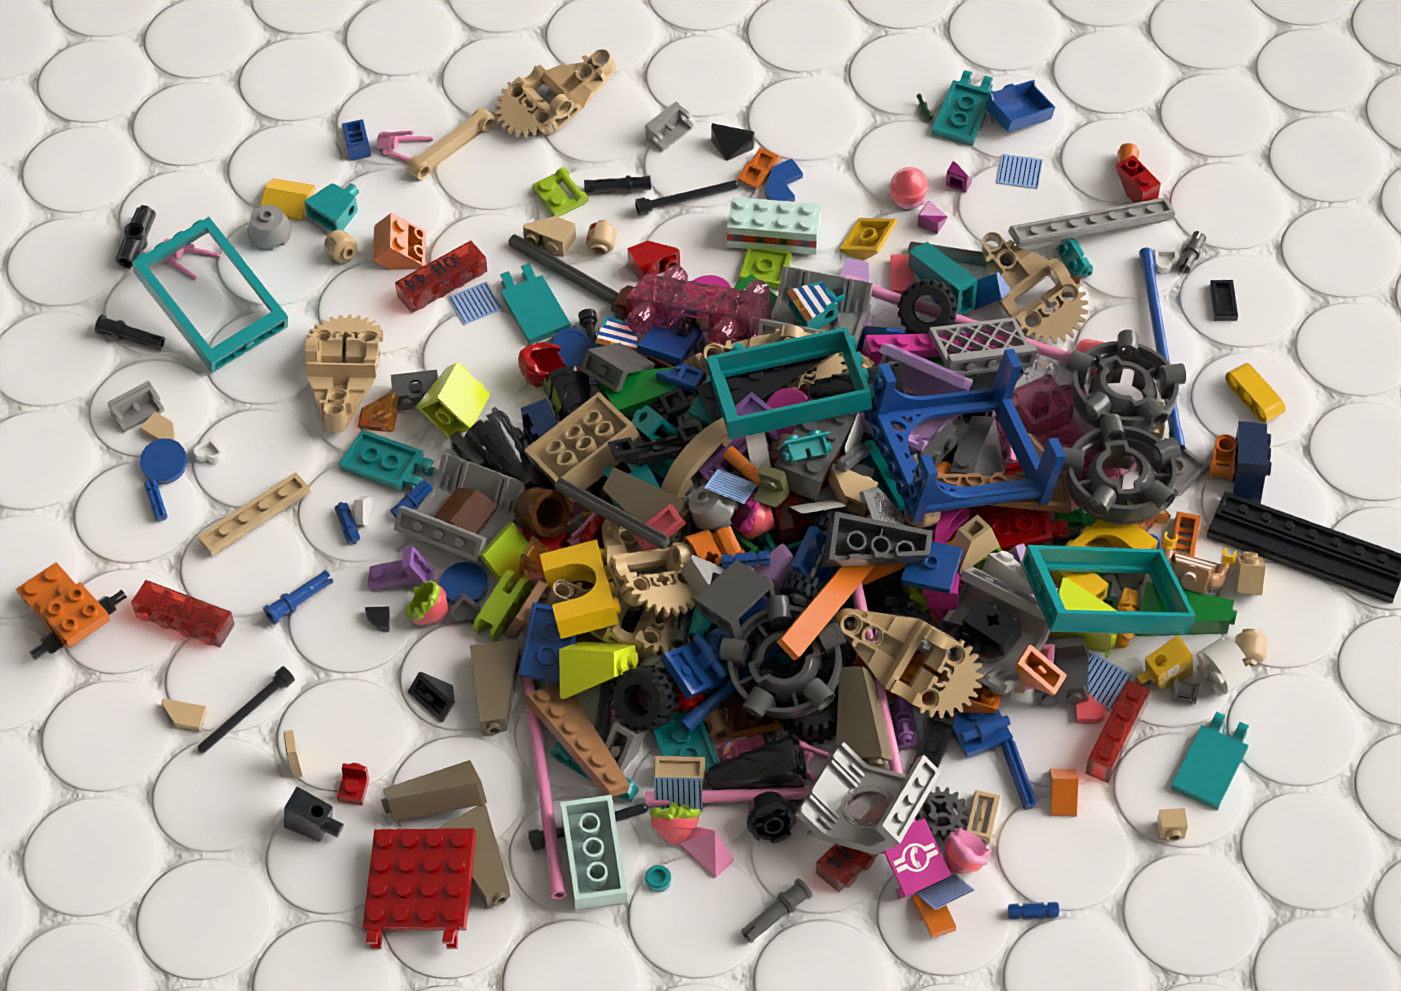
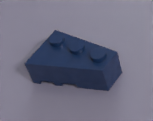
[520,398,558,446]
[1232,421,1272,504]

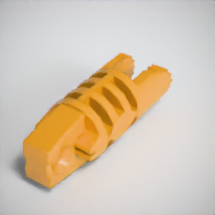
[1116,587,1139,649]

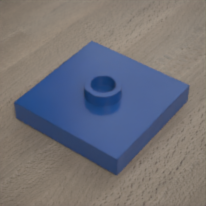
[901,541,963,594]

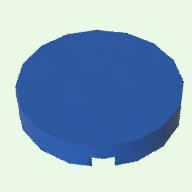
[140,438,188,484]
[440,562,489,605]

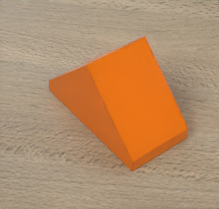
[1015,644,1067,696]
[1049,769,1078,816]

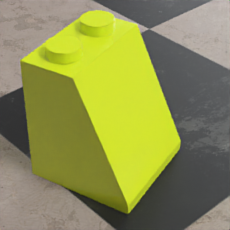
[416,362,490,438]
[1050,577,1117,657]
[559,641,638,699]

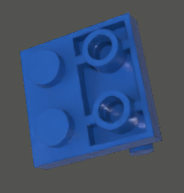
[660,633,729,699]
[953,709,1013,759]

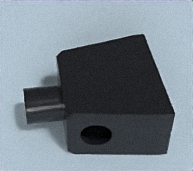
[284,786,344,841]

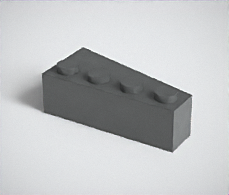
[822,512,933,567]

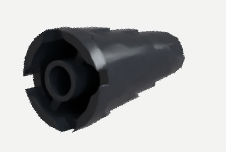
[809,361,904,400]
[542,366,590,422]
[464,410,531,489]
[705,734,807,790]

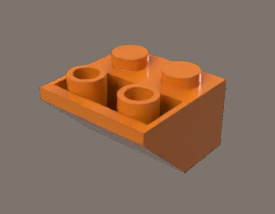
[373,213,426,270]

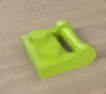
[532,167,589,217]

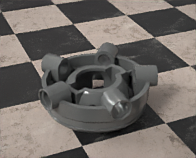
[1066,330,1186,432]
[1062,414,1181,525]
[720,595,847,719]

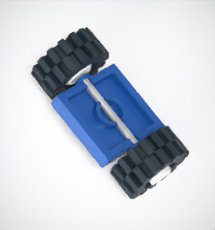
[779,509,841,608]

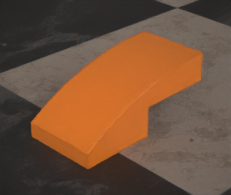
[737,147,780,189]
[912,894,956,939]

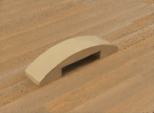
[661,418,733,499]

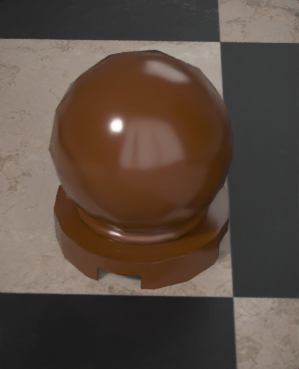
[513,487,573,538]

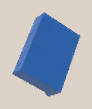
[985,79,1056,133]

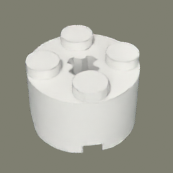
[1196,636,1253,697]

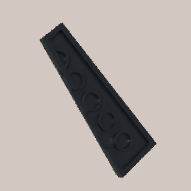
[696,354,835,423]

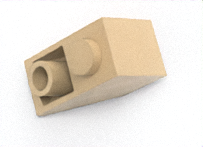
[523,216,576,257]
[828,463,878,517]
[952,515,1000,575]
[1236,552,1265,595]

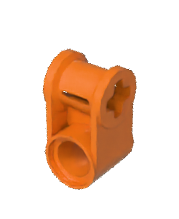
[1208,434,1237,481]
[683,530,721,566]

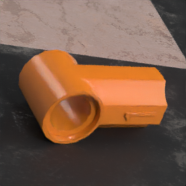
[712,526,745,556]

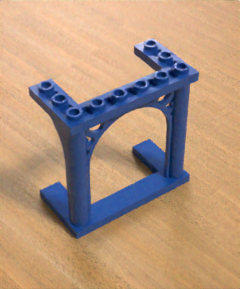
[864,349,1066,523]

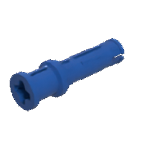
[263,570,333,625]

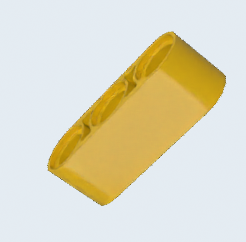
[1225,363,1286,423]

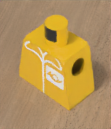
[1135,635,1193,691]

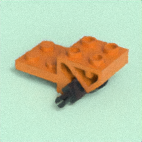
[16,562,127,660]

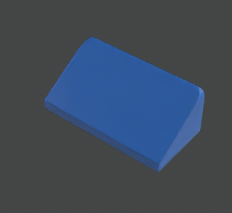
[974,272,1011,310]

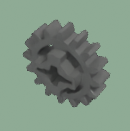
[915,786,969,841]

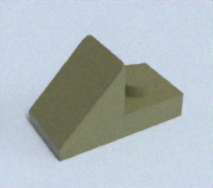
[754,464,790,507]

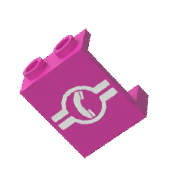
[883,818,951,899]

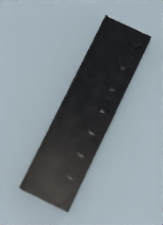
[1206,491,1401,603]

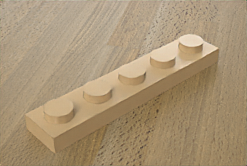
[197,472,310,556]

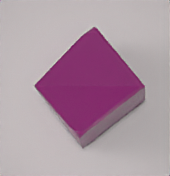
[946,161,972,193]
[918,201,948,234]

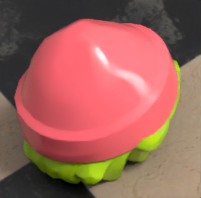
[404,580,448,625]
[649,803,701,845]

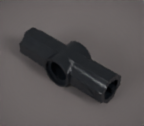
[115,205,156,269]

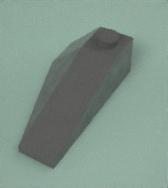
[951,416,1006,476]

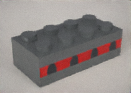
[774,399,856,501]

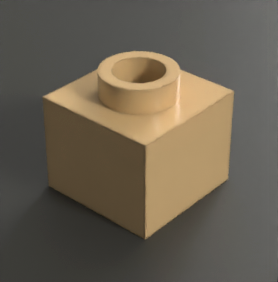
[1157,808,1188,841]

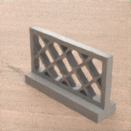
[928,317,1038,376]

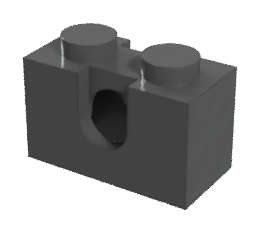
[391,369,438,411]

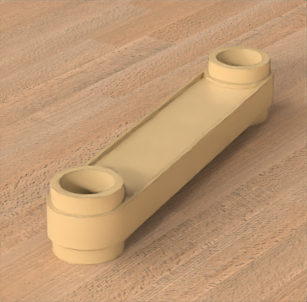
[406,108,496,180]

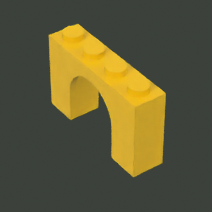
[1049,519,1158,601]
[539,540,621,639]

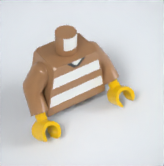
[1161,532,1237,594]

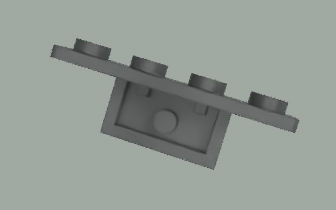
[919,418,970,467]

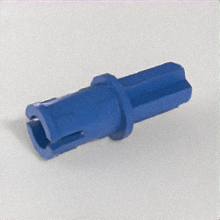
[390,480,433,518]

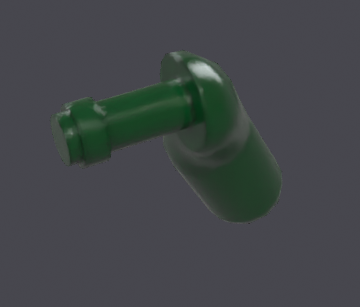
[916,93,933,121]

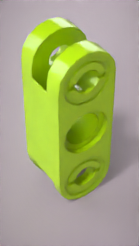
[472,569,532,642]

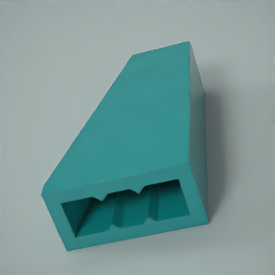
[908,242,978,316]

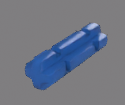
[144,479,168,522]
[335,502,360,544]
[721,551,770,569]
[1007,902,1060,919]

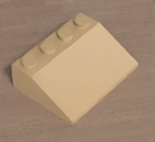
[524,392,644,501]

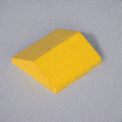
[260,178,316,221]
[840,218,897,261]

